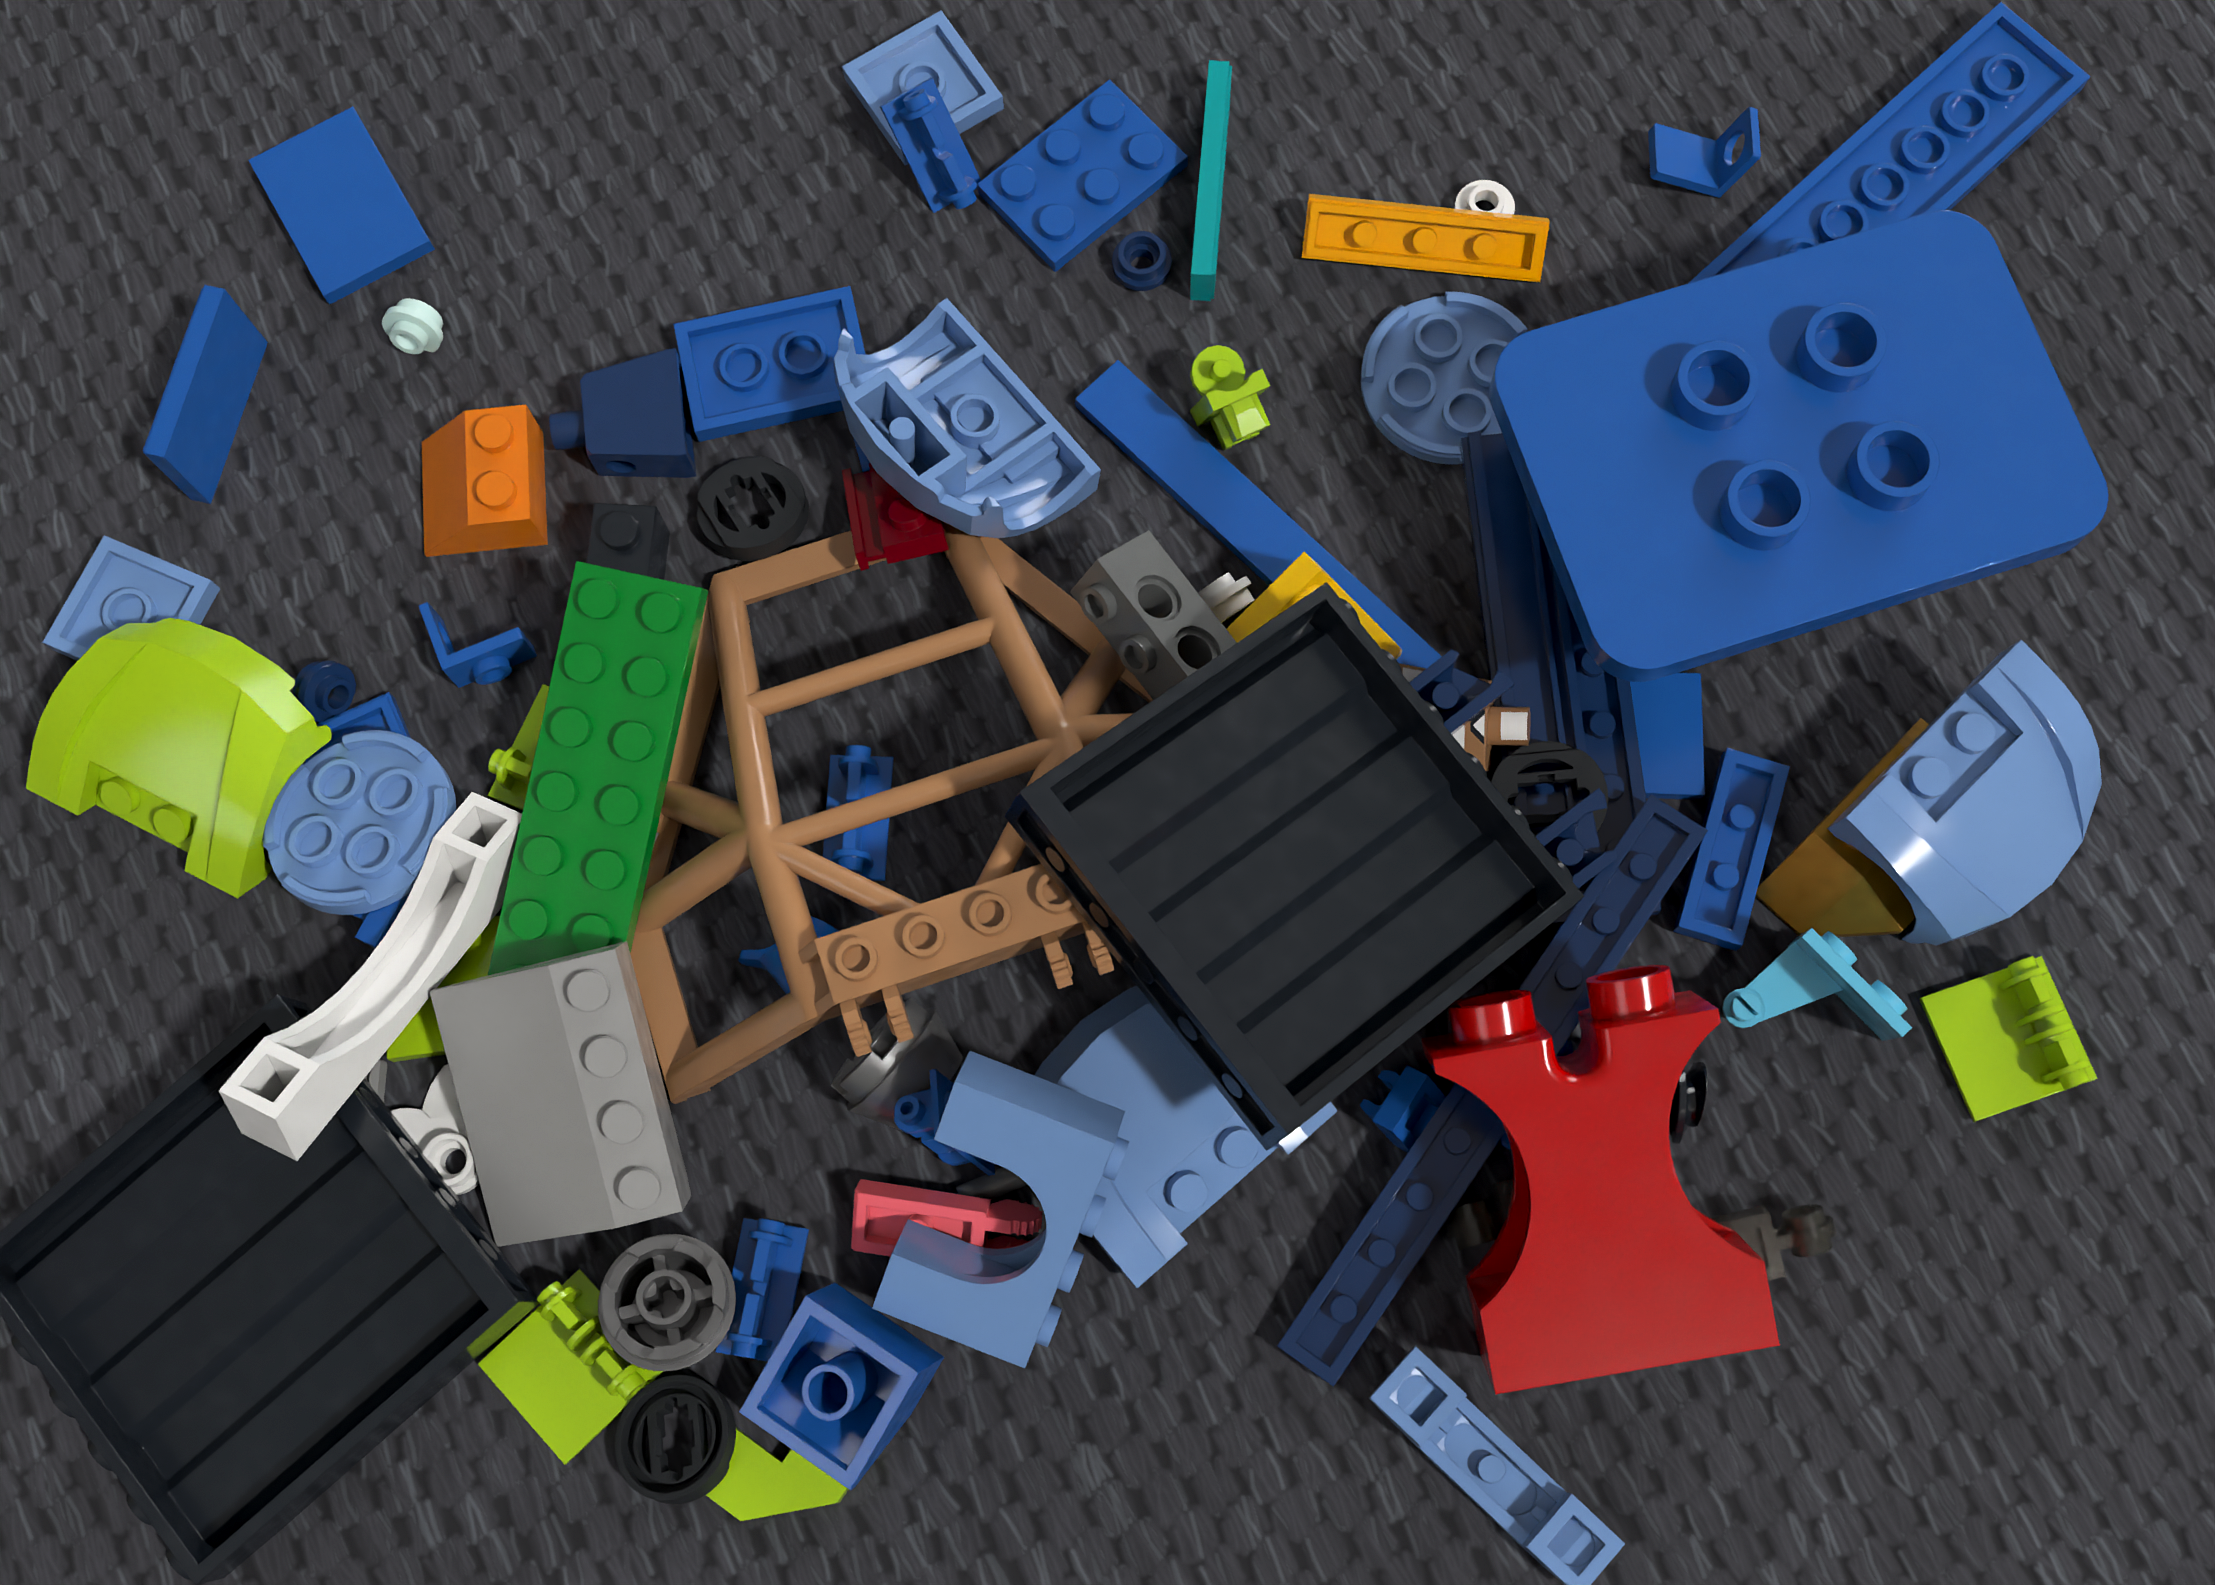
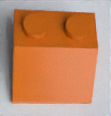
[422,404,548,557]

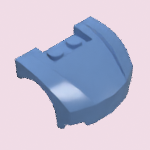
[834,298,1101,538]
[1827,640,2102,946]
[1034,986,1337,1288]

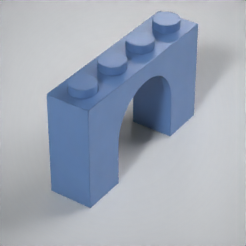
[872,1051,1129,1368]

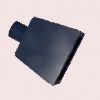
[549,348,697,478]

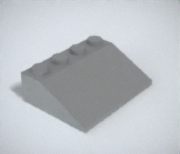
[430,941,691,1247]

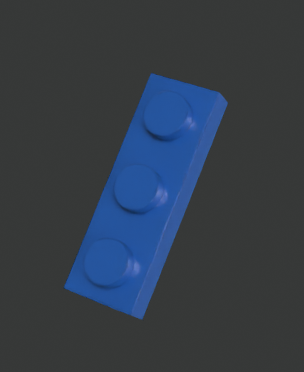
[1673,748,1790,951]

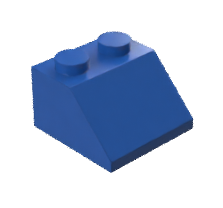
[739,1283,944,1490]

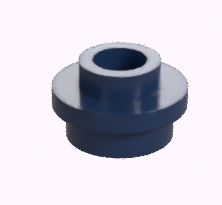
[1112,231,1172,291]
[293,660,356,723]

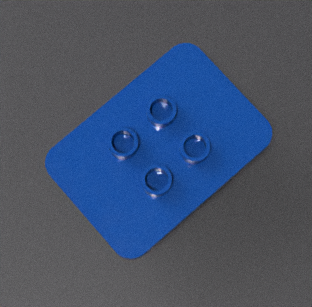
[1490,210,2108,682]

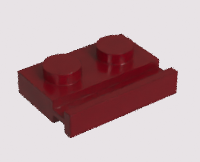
[842,463,949,571]

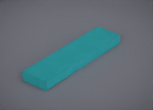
[1190,60,1232,301]

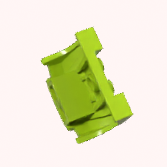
[26,618,332,899]

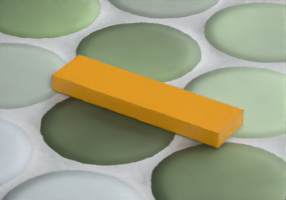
[1302,194,1550,282]

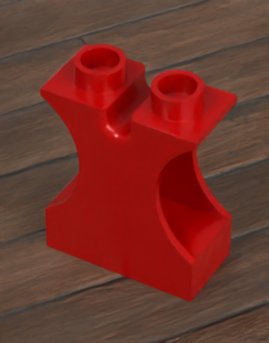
[1421,965,1780,1395]

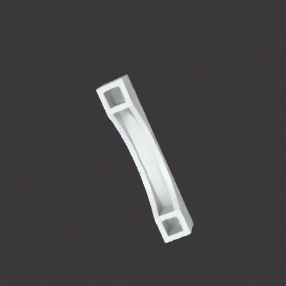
[219,792,522,1161]

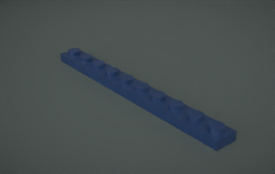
[1277,794,1708,1387]

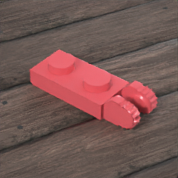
[851,1179,1042,1257]

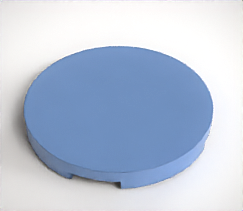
[1361,292,1527,464]
[263,730,456,915]

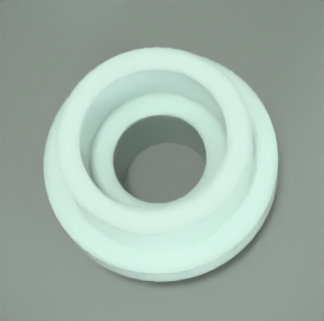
[382,298,443,354]

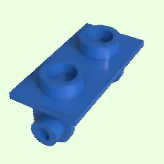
[880,77,982,213]
[823,745,894,881]
[894,1069,995,1176]
[716,1218,809,1361]

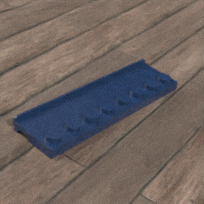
[1460,431,1661,925]

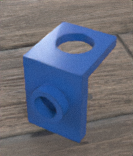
[1648,107,1761,198]
[418,602,537,688]

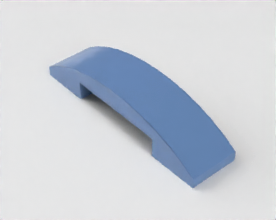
[1369,1346,1625,1585]

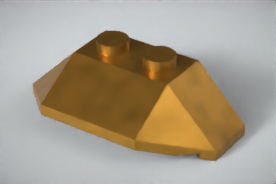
[1755,718,1929,937]

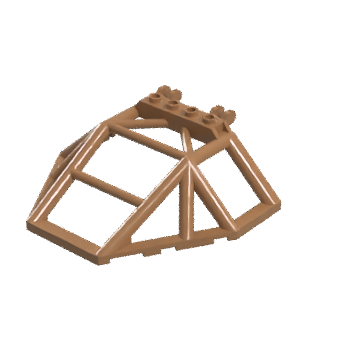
[630,522,1153,1104]

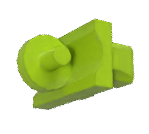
[1190,345,1270,450]

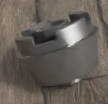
[831,997,963,1130]
[598,1234,736,1371]

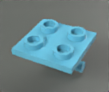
[1722,928,1912,1041]

